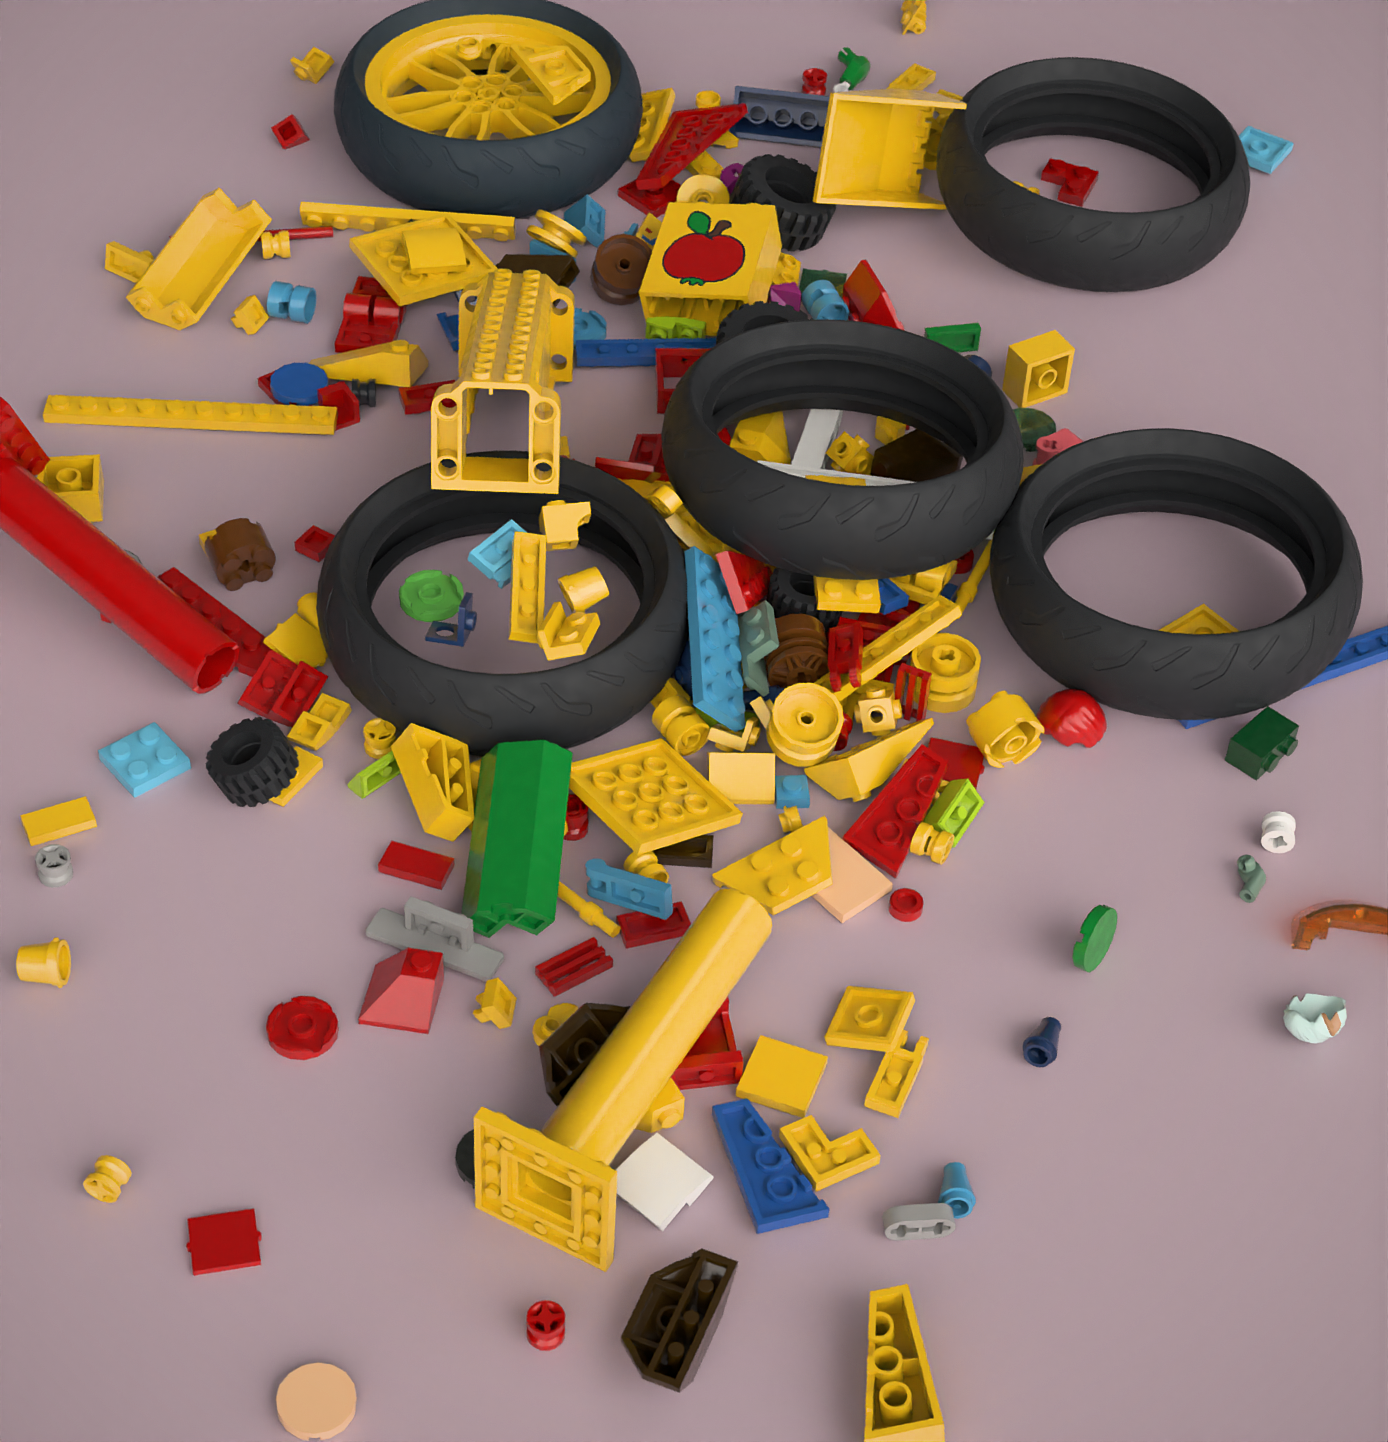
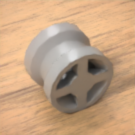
[35,844,73,888]

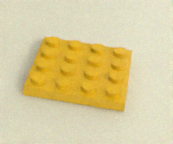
[349,213,498,306]
[569,738,743,855]

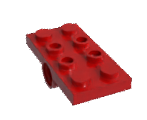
[334,276,408,353]

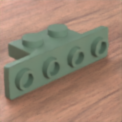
[737,600,779,697]

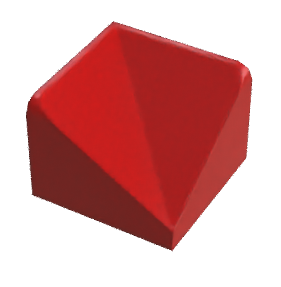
[271,114,310,150]

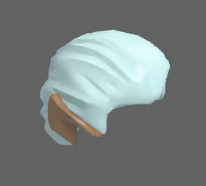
[1283,993,1347,1043]

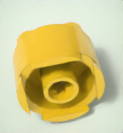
[966,691,1044,768]

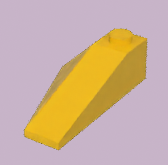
[309,340,429,387]
[730,411,791,465]
[803,718,934,802]

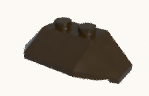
[539,1003,631,1107]
[620,1248,738,1393]

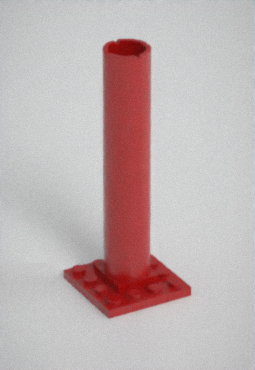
[0,397,240,694]

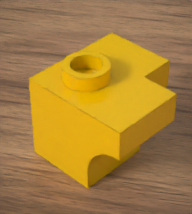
[539,500,591,551]

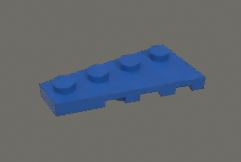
[712,1098,830,1234]

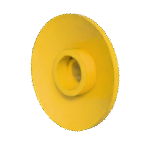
[677,174,729,204]

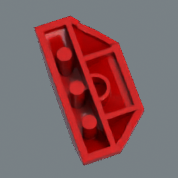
[841,259,904,330]

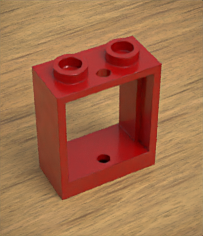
[655,348,710,414]

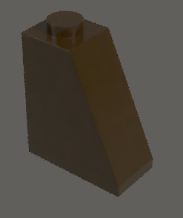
[495,254,580,307]
[870,429,963,482]

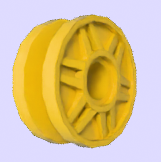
[526,210,587,259]

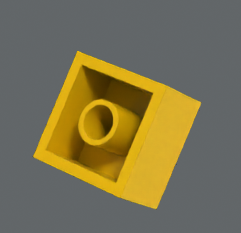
[1002,330,1075,409]
[37,454,104,522]

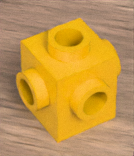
[825,431,874,474]
[854,687,902,736]

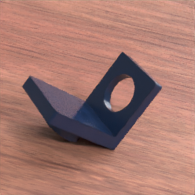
[425,592,477,647]

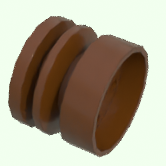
[764,614,830,688]

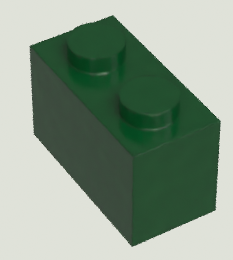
[1225,706,1299,781]

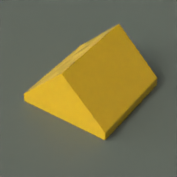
[707,751,775,804]

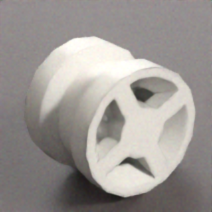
[1261,811,1296,853]

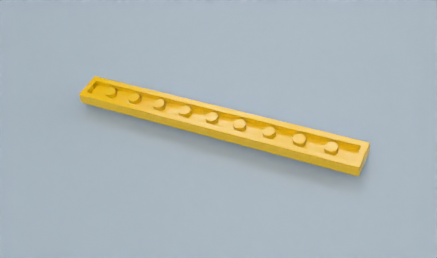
[43,395,338,435]

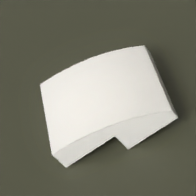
[616,1133,714,1231]

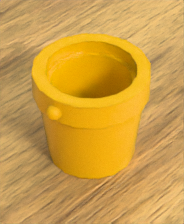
[558,566,609,613]
[16,937,71,988]

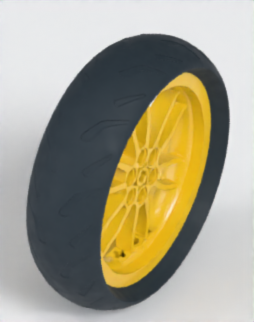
[334,0,643,219]

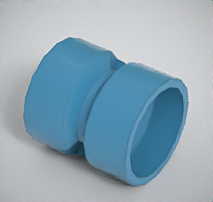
[801,280,849,320]
[267,281,317,324]

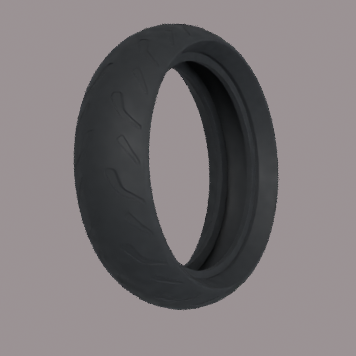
[936,57,1250,292]
[661,319,1024,580]
[990,428,1363,720]
[316,450,689,756]

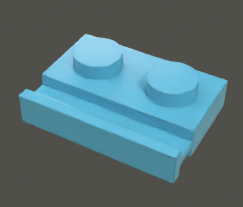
[467,519,527,589]

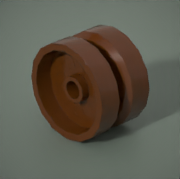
[590,234,652,306]

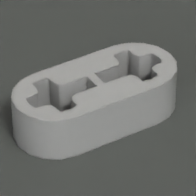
[882,1203,956,1241]

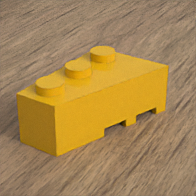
[391,723,475,842]

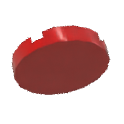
[266,996,339,1060]

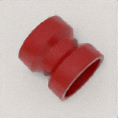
[564,794,589,841]

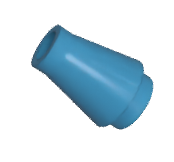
[938,1162,976,1219]

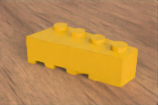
[864,1284,945,1442]

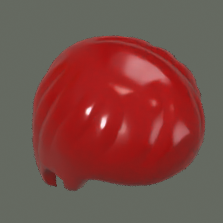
[1036,689,1107,748]

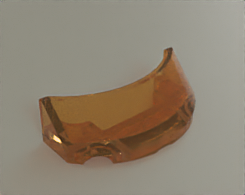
[1291,900,1388,950]

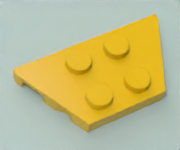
[510,45,591,106]
[712,815,832,916]

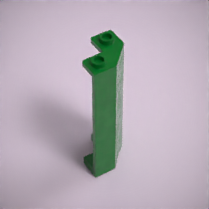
[461,740,573,938]

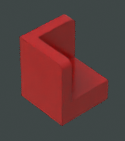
[317,381,360,431]

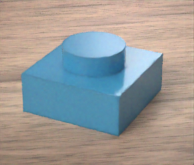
[775,775,810,809]

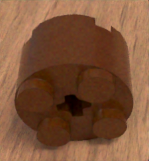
[204,518,276,591]

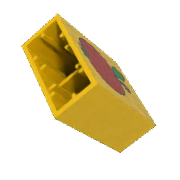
[639,201,782,336]

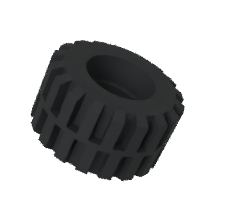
[766,567,843,634]
[205,717,299,807]

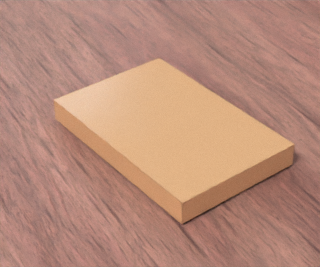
[811,827,893,923]

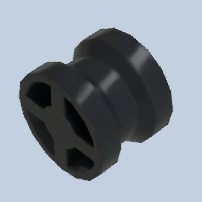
[352,379,376,407]

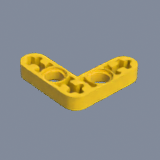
[645,485,714,557]

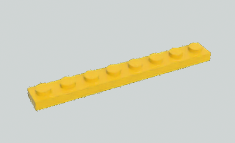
[299,202,516,241]

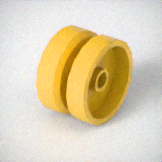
[907,633,981,713]
[766,683,844,767]

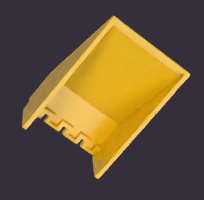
[813,88,967,210]

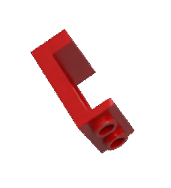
[671,996,743,1090]

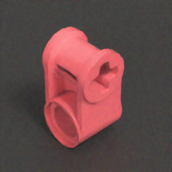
[1032,428,1084,466]

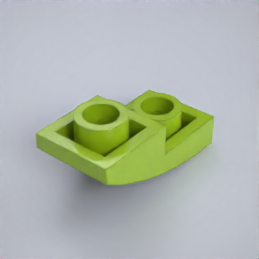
[645,317,706,339]

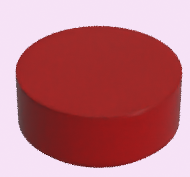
[889,888,924,922]

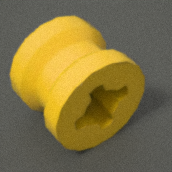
[363,718,396,759]
[83,1155,132,1203]

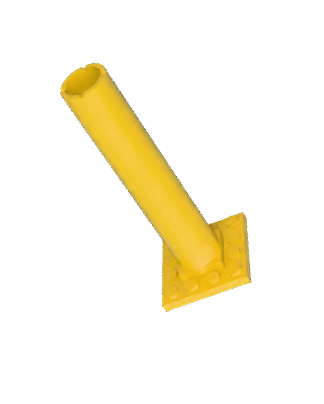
[474,888,772,1272]

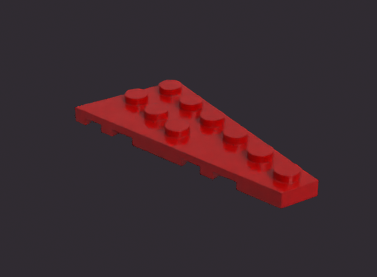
[635,103,748,191]
[100,567,272,677]

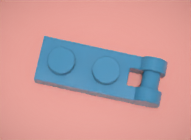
[585,858,673,920]

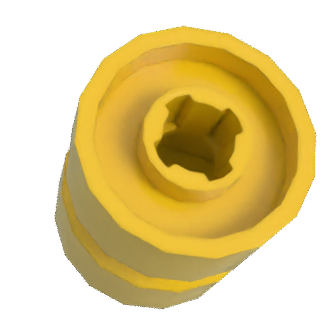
[652,695,710,756]

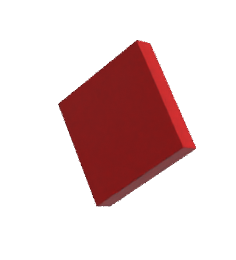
[618,179,681,218]

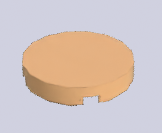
[276,1362,357,1440]

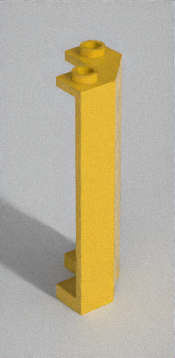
[126,187,272,330]

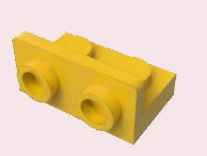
[537,601,601,661]

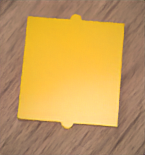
[263,613,328,669]

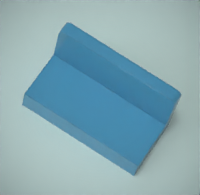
[564,194,606,248]

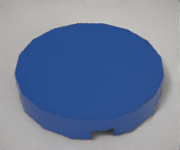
[270,363,328,406]

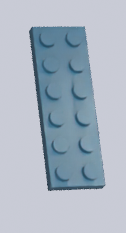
[685,546,745,732]

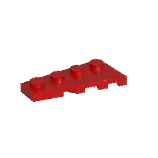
[716,551,773,614]
[843,744,949,879]

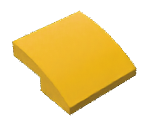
[402,228,467,274]

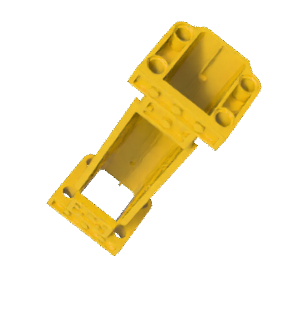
[431,269,575,494]

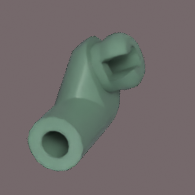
[1237,855,1266,903]

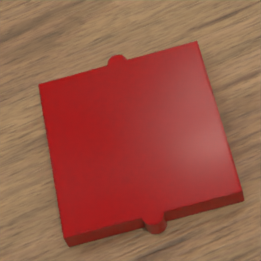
[928,737,985,789]
[186,1208,262,1276]

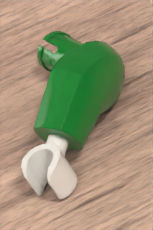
[833,47,871,92]

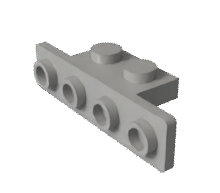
[366,896,504,982]

